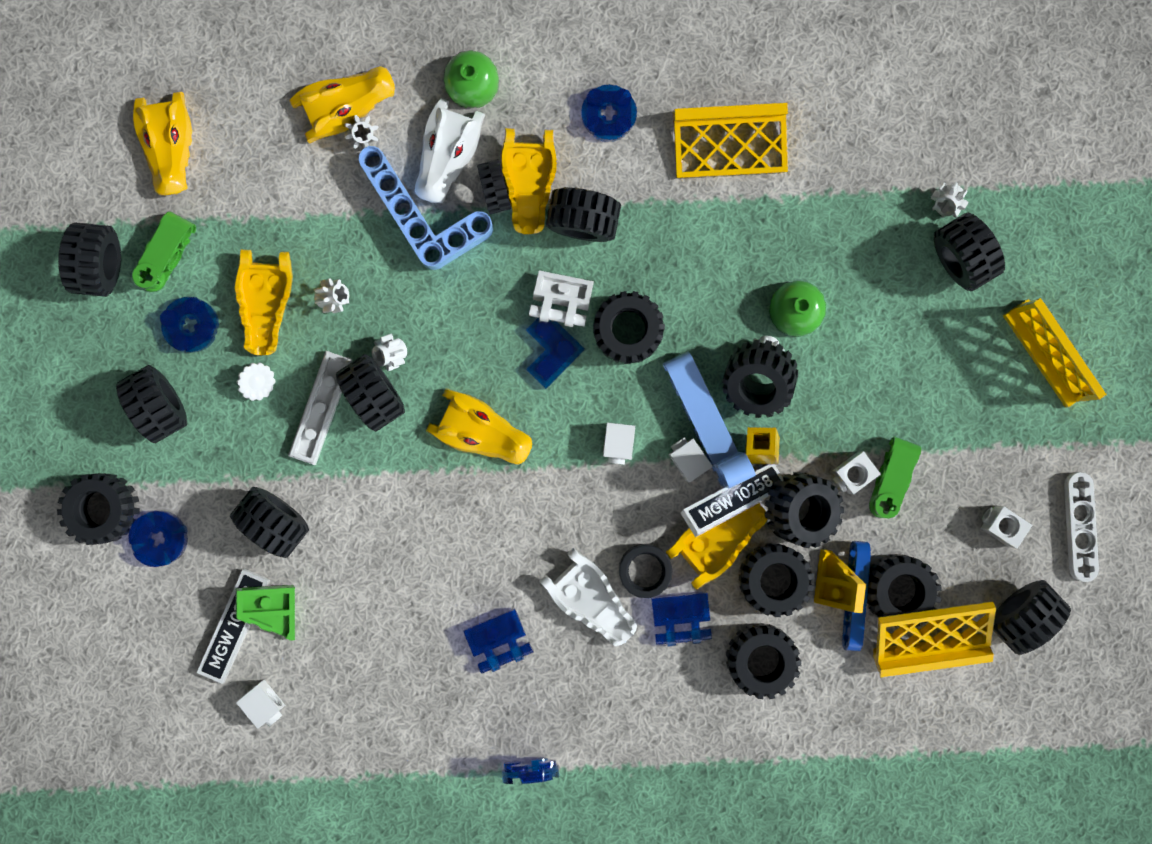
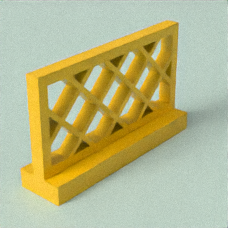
[672,103,788,178]
[1003,298,1107,408]
[873,602,996,677]

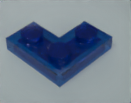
[526,318,585,389]

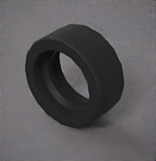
[619,544,673,598]

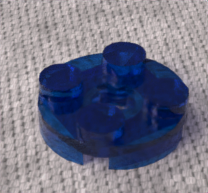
[581,84,637,142]
[160,297,219,353]
[128,510,188,567]
[502,758,559,784]

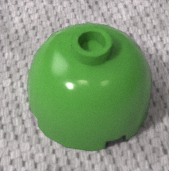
[443,50,499,108]
[769,281,826,337]

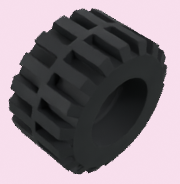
[545,187,621,242]
[933,212,1005,292]
[58,222,121,297]
[593,291,665,364]
[722,339,798,418]
[336,354,405,432]
[116,365,187,443]
[765,472,844,548]
[57,473,140,545]
[230,487,309,558]
[738,543,814,617]
[867,554,942,627]
[993,580,1071,655]
[726,623,801,699]

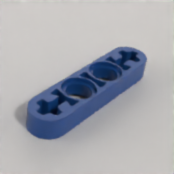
[842,541,871,651]

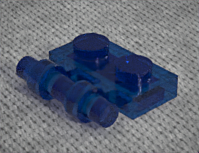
[651,592,712,647]
[463,608,534,674]

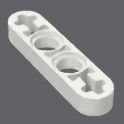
[1064,472,1099,582]

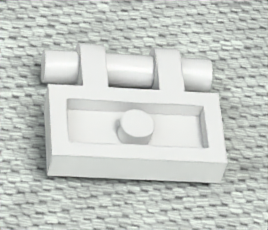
[529,271,594,327]

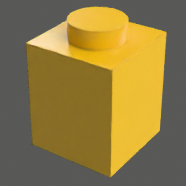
[746,427,780,464]

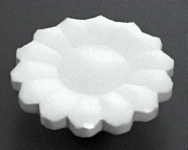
[237,363,275,401]

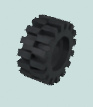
[477,159,511,214]

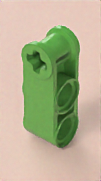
[132,211,196,292]
[869,436,921,519]

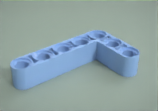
[359,146,493,270]
[663,351,756,489]

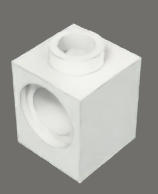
[603,423,635,465]
[668,437,713,483]
[832,451,881,495]
[980,505,1033,549]
[236,680,286,729]

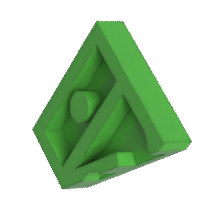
[236,585,295,641]

